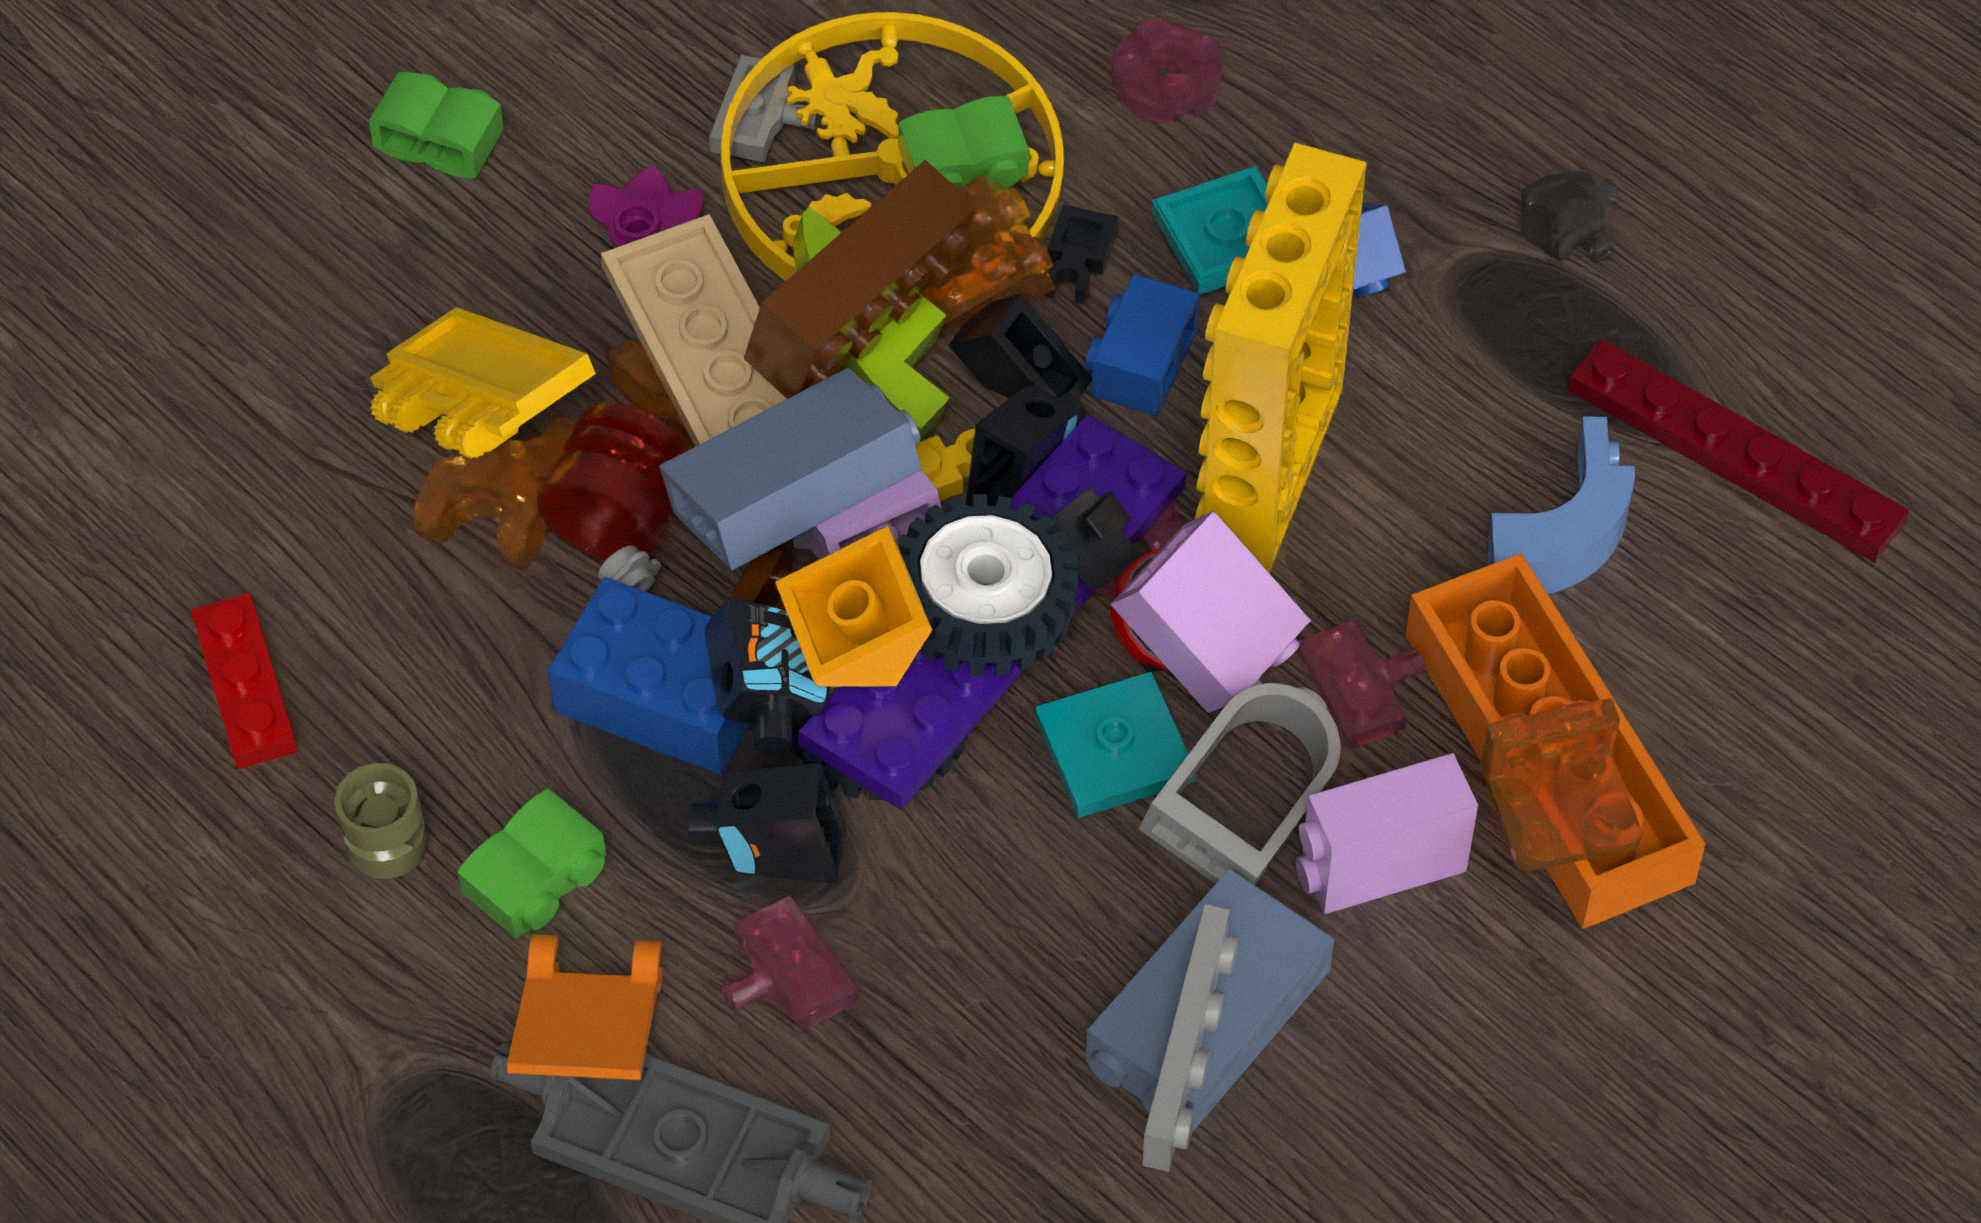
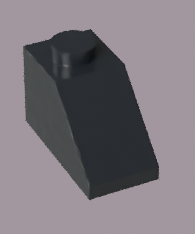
[948,294,1092,398]

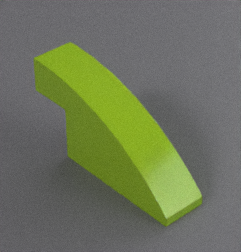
[793,207,950,442]

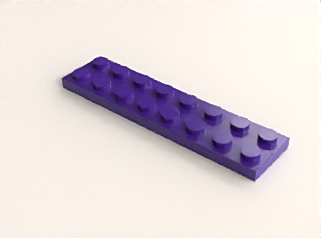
[798,414,1187,810]

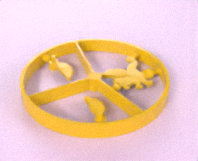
[721,12,1064,309]

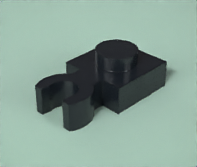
[1045,205,1118,304]

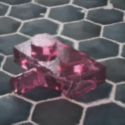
[1298,619,1425,750]
[722,895,858,1031]

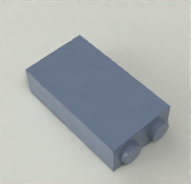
[660,368,922,571]
[1086,869,1334,1134]

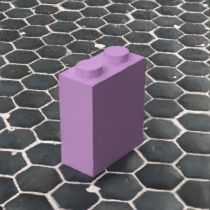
[1110,511,1311,713]
[1295,753,1478,914]

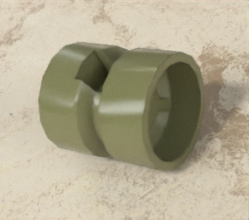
[334,763,429,880]

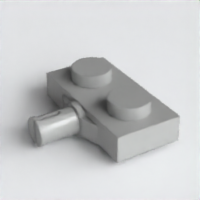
[709,55,821,162]

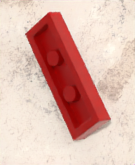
[191,593,298,770]

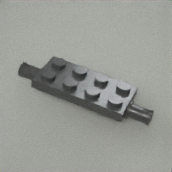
[490,1040,872,1223]

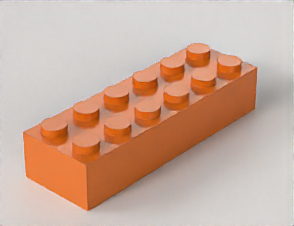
[1405,553,1706,930]

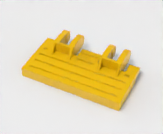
[370,307,596,459]

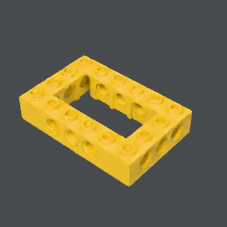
[1195,142,1366,573]

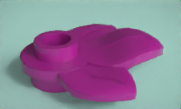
[588,166,704,248]

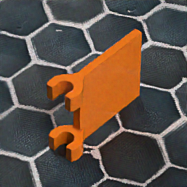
[507,934,663,1080]

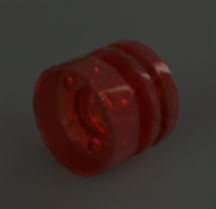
[537,403,689,561]

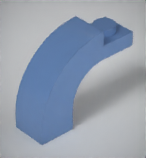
[1486,417,1635,594]

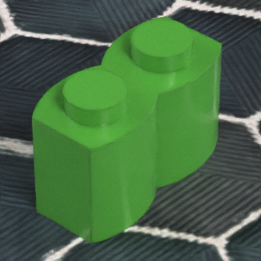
[369,72,504,179]
[898,96,1030,194]
[457,788,607,939]

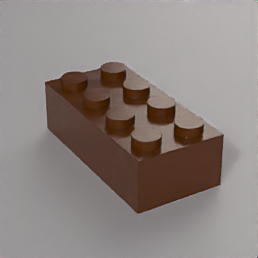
[743,160,978,399]

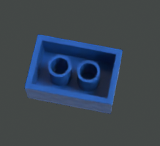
[547,577,750,775]

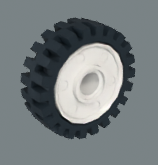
[898,494,1078,676]

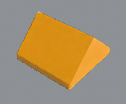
[775,526,932,686]

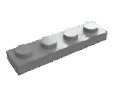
[1142,904,1239,1172]

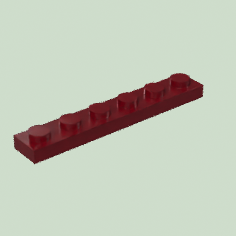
[1567,338,1909,563]

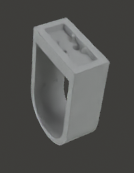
[1138,683,1341,885]

